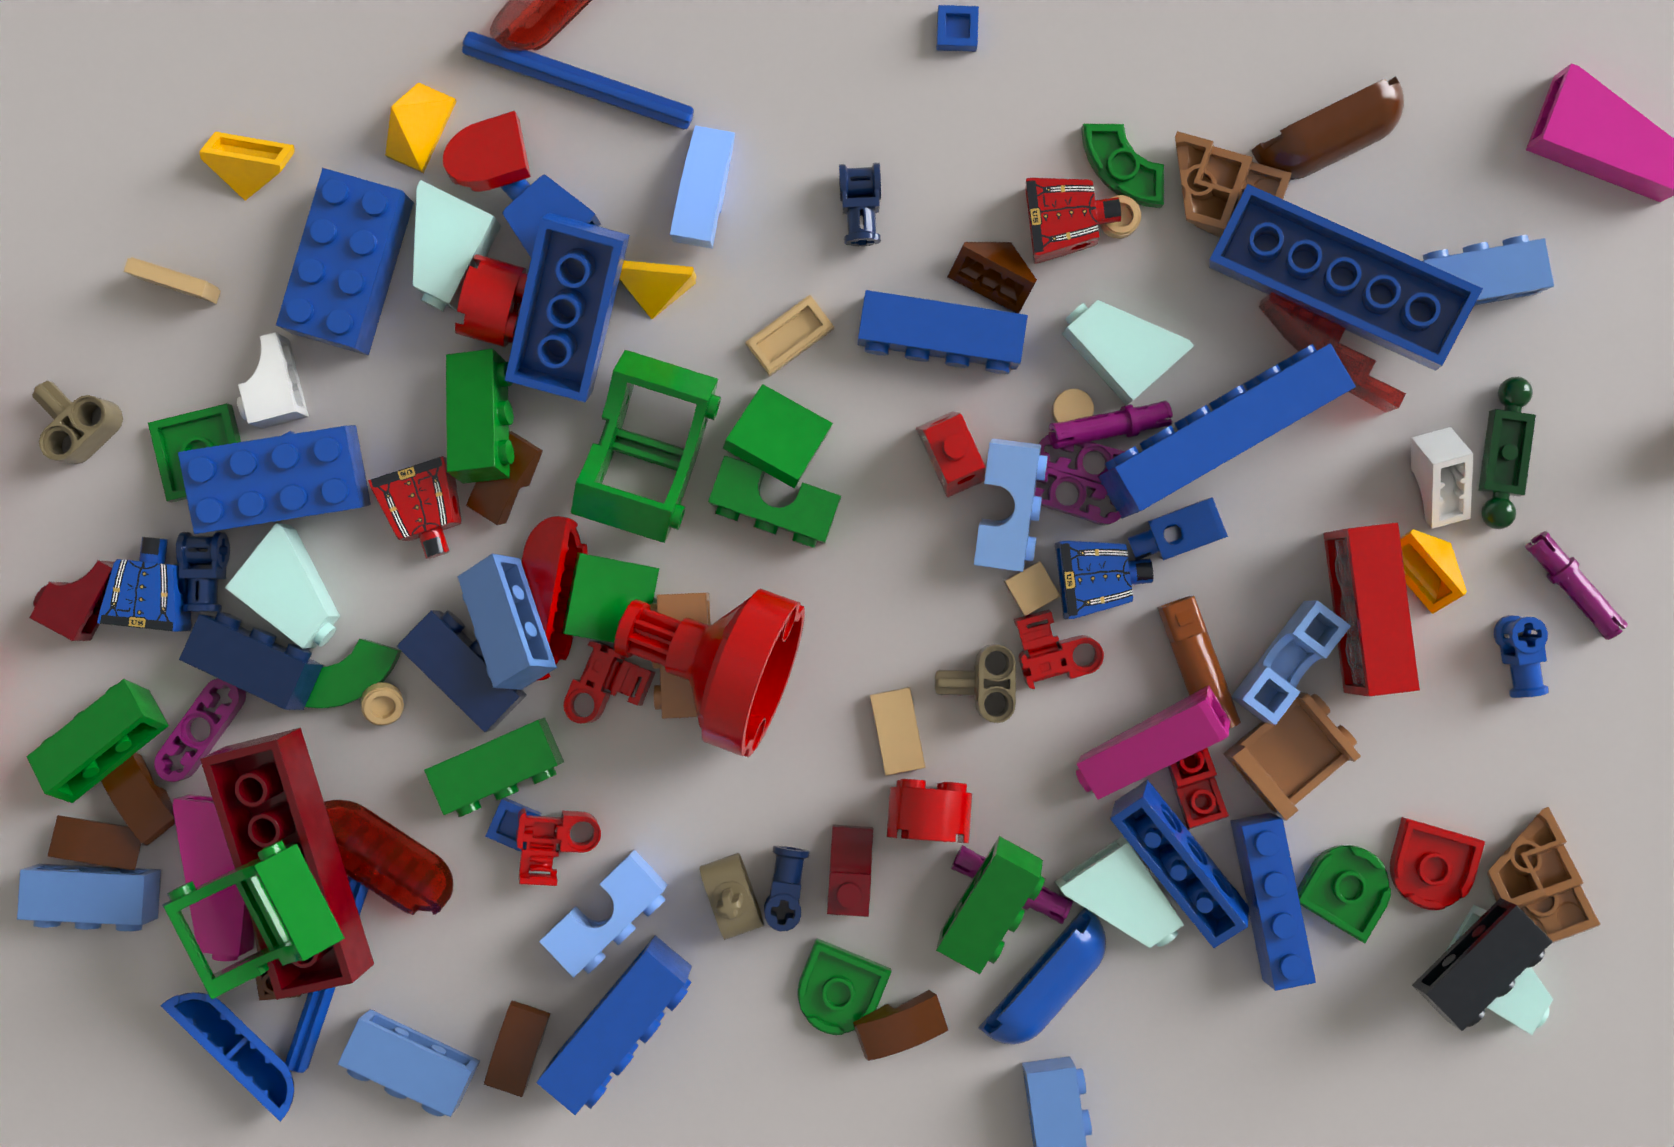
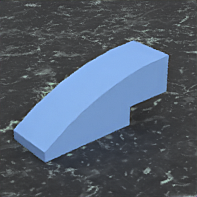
[670,126,735,249]

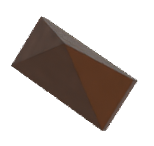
[947,242,1037,313]

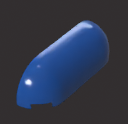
[978,907,1106,1044]
[160,992,294,1122]

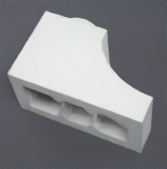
[237,332,309,428]
[1411,427,1473,529]

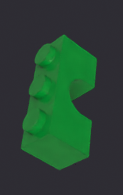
[708,455,841,548]

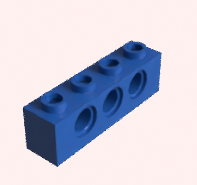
[1110,779,1249,948]

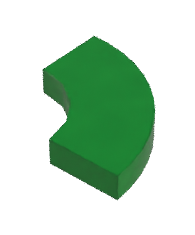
[1081,124,1164,208]
[305,639,401,708]

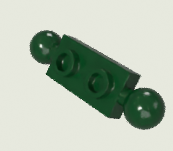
[1478,377,1536,529]

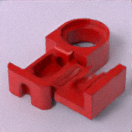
[1014,609,1104,689]
[563,641,656,724]
[516,808,601,886]

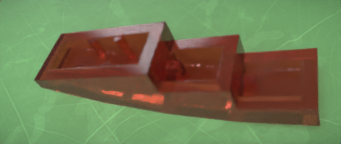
[1258,292,1406,413]

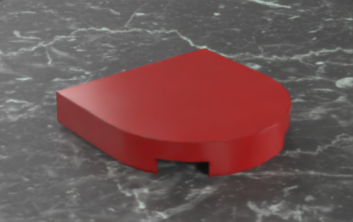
[443,111,531,192]
[1390,817,1485,910]

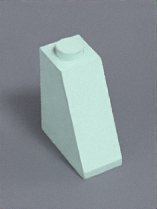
[413,180,502,311]
[1062,300,1194,405]
[225,523,340,649]
[1055,837,1184,948]
[1445,905,1553,1035]

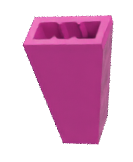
[1526,63,1674,202]
[1076,685,1230,800]
[173,794,255,961]

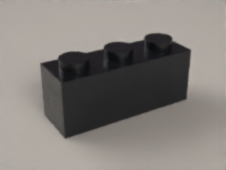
[1412,898,1553,1031]

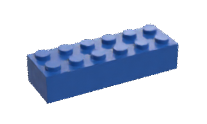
[1209,184,1483,371]
[1098,343,1356,519]

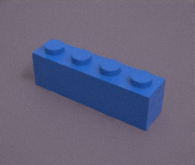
[857,290,1028,374]
[1230,813,1316,991]

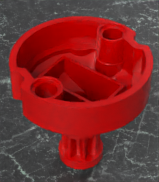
[614,589,805,758]

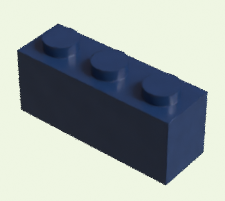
[397,610,527,732]
[179,611,323,710]

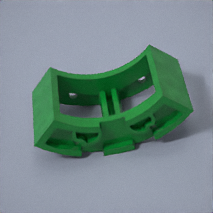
[570,350,721,543]
[162,840,345,1000]

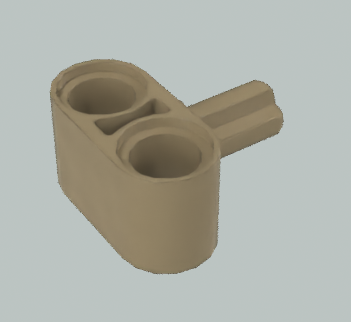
[32,381,123,464]
[935,644,1016,723]
[699,853,764,940]

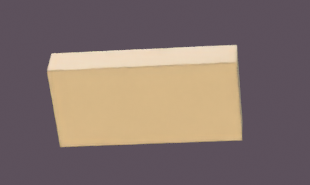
[124,257,221,304]
[745,295,834,376]
[870,687,926,775]

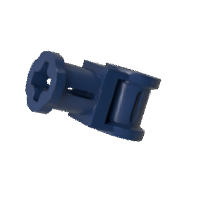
[839,163,881,246]
[176,532,230,611]
[764,846,810,932]

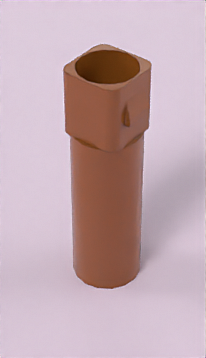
[1157,596,1241,728]

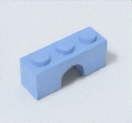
[974,438,1048,572]
[1231,600,1351,725]
[539,850,668,978]

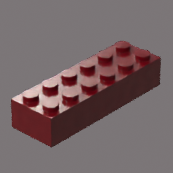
[200,727,374,1000]

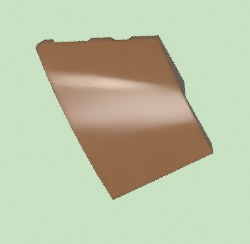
[1175,131,1292,238]
[1487,807,1601,944]

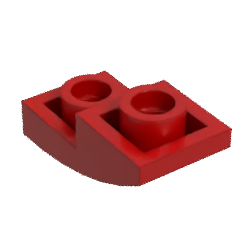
[1168,748,1229,830]

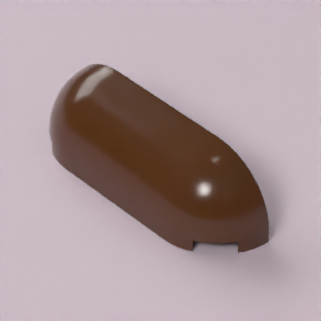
[1251,76,1404,180]

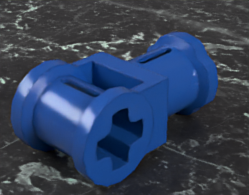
[1494,615,1549,698]

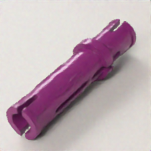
[1049,400,1173,449]
[1525,531,1628,640]
[951,845,1073,924]

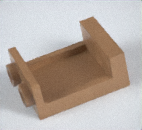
[1224,692,1361,821]

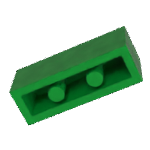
[446,349,514,484]
[26,679,169,803]
[424,718,564,817]
[936,836,1045,974]

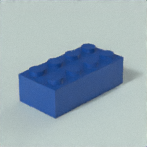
[276,168,414,356]
[504,213,630,402]
[178,425,371,534]
[536,935,692,1115]

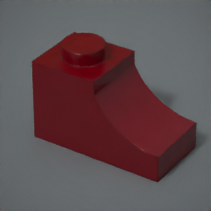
[29,560,114,641]
[827,825,873,917]

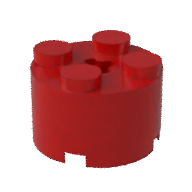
[455,254,528,348]
[886,779,972,844]

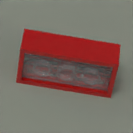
[1323,522,1420,697]

